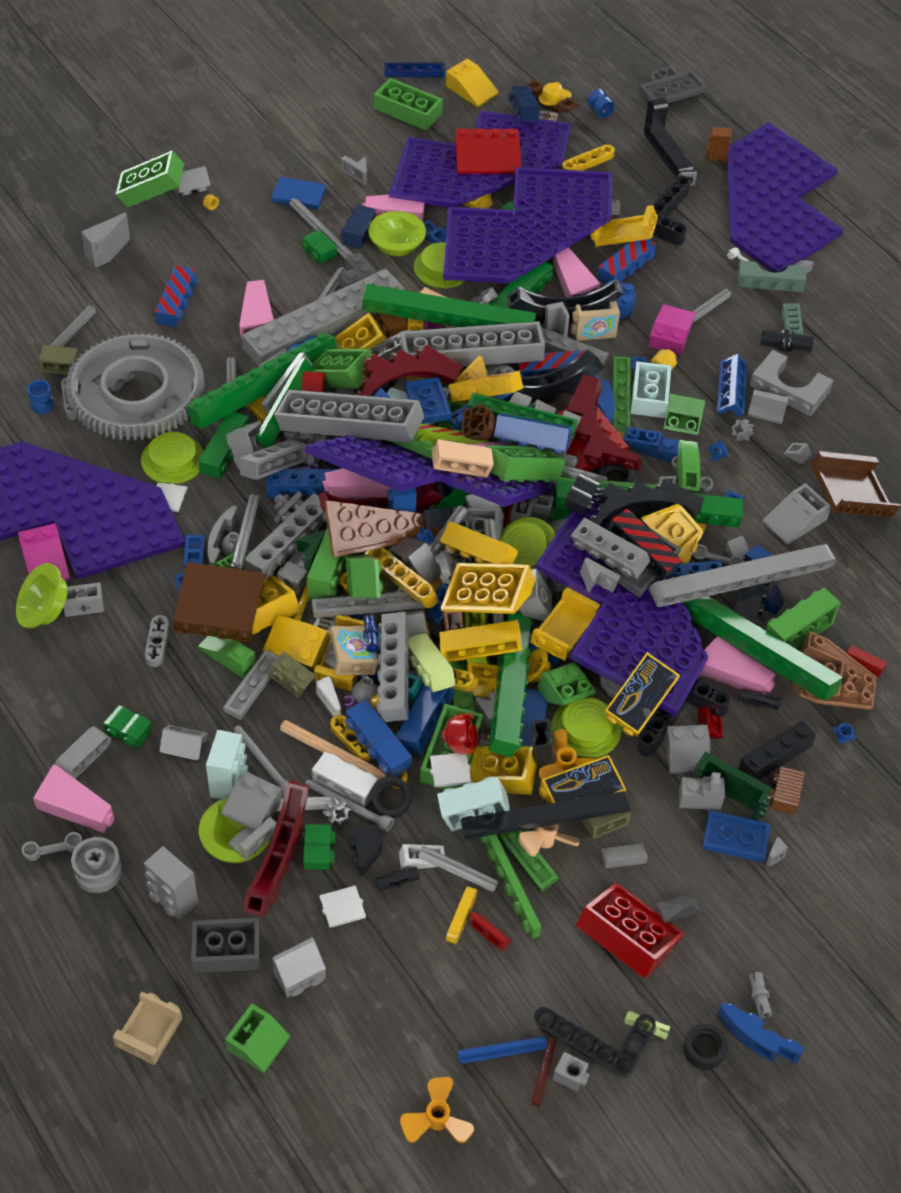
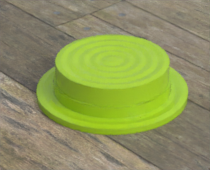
[368,211,426,256]
[413,242,465,289]
[141,432,204,484]
[500,517,556,577]
[16,563,67,629]
[552,697,622,758]
[199,797,272,863]

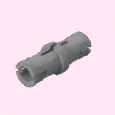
[749,972,772,1019]

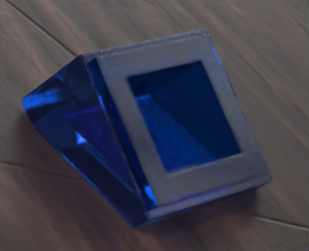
[764,585,784,615]

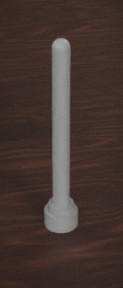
[234,726,288,799]
[305,780,394,833]

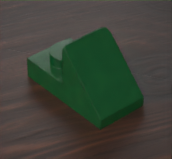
[297,531,325,571]

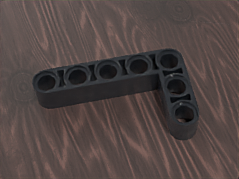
[644,97,693,178]
[644,176,690,245]
[638,678,730,756]
[534,1007,656,1078]

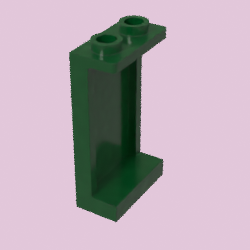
[692,751,772,820]

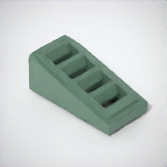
[781,303,803,335]

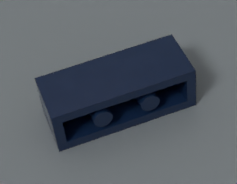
[508,86,540,121]
[340,204,376,249]

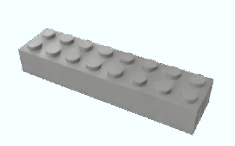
[401,322,545,367]
[274,390,424,442]

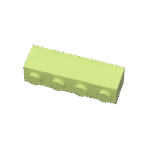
[409,633,455,692]

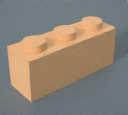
[432,439,494,477]

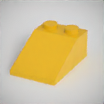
[446,58,499,108]
[335,313,390,355]
[263,615,330,671]
[469,746,539,795]

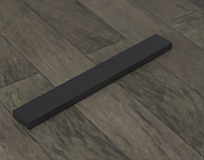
[460,791,630,840]

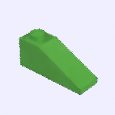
[198,636,256,678]

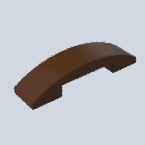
[524,79,579,113]

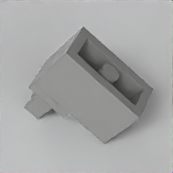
[679,772,725,810]

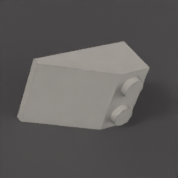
[81,213,130,268]

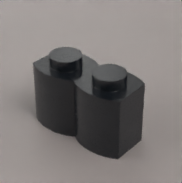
[563,473,601,515]
[531,718,557,766]

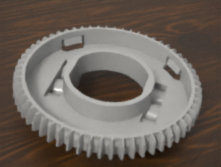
[66,332,205,440]

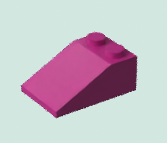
[649,304,696,356]
[18,523,70,582]

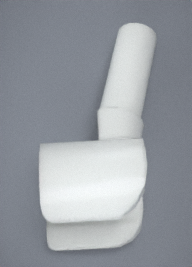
[727,248,750,262]

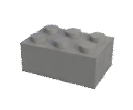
[144,846,198,920]

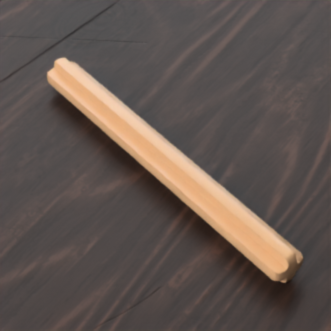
[280,720,387,781]

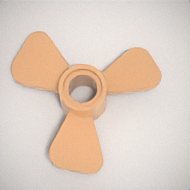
[519,824,580,857]

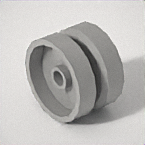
[71,837,122,893]

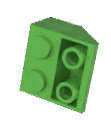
[663,393,705,435]
[345,555,383,598]
[537,662,596,705]
[225,1004,290,1074]

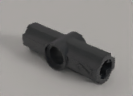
[760,329,814,352]

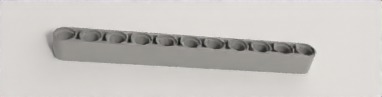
[648,544,837,607]

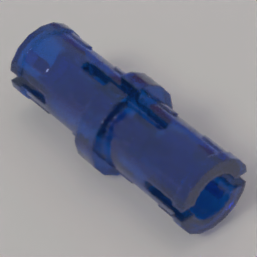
[363,615,379,653]

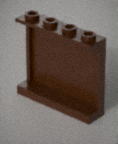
[810,451,901,518]
[173,562,265,642]

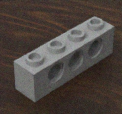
[240,439,307,480]

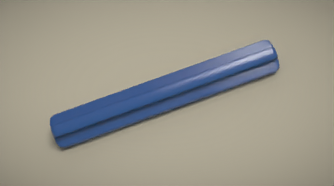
[458,1036,547,1063]

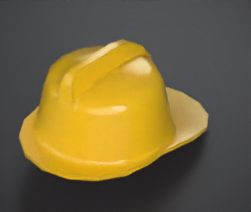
[539,82,572,106]
[525,648,552,683]

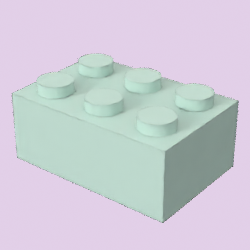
[630,361,671,418]
[206,730,248,800]
[437,777,510,831]

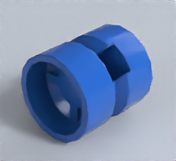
[587,89,615,118]
[27,380,54,414]

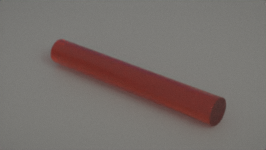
[531,1040,556,1107]

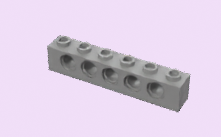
[244,493,327,580]
[377,612,409,722]

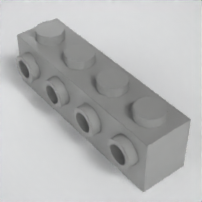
[571,518,650,579]

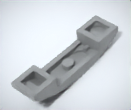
[208,505,238,566]

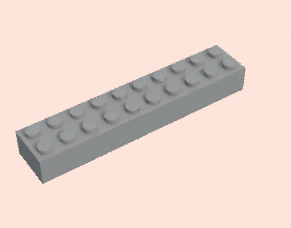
[242,268,405,367]

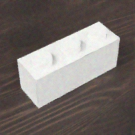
[312,752,378,807]

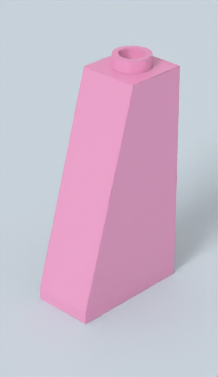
[362,195,426,222]
[553,247,600,297]
[239,280,274,339]
[323,468,391,498]
[699,636,776,694]
[33,764,114,833]

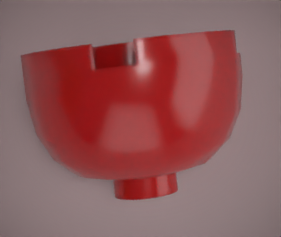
[442,713,478,755]

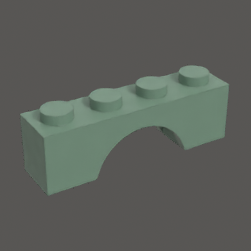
[737,261,806,292]

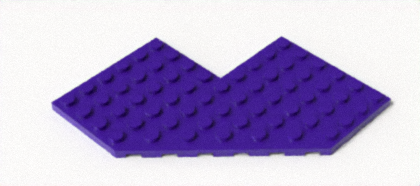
[389,110,571,208]
[727,122,844,273]
[443,167,612,283]
[305,435,556,507]
[0,442,185,580]
[534,498,709,717]

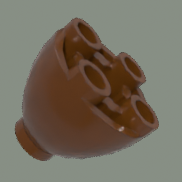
[461,405,497,441]

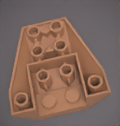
[792,631,877,710]

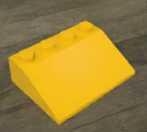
[440,563,536,614]
[230,574,300,642]

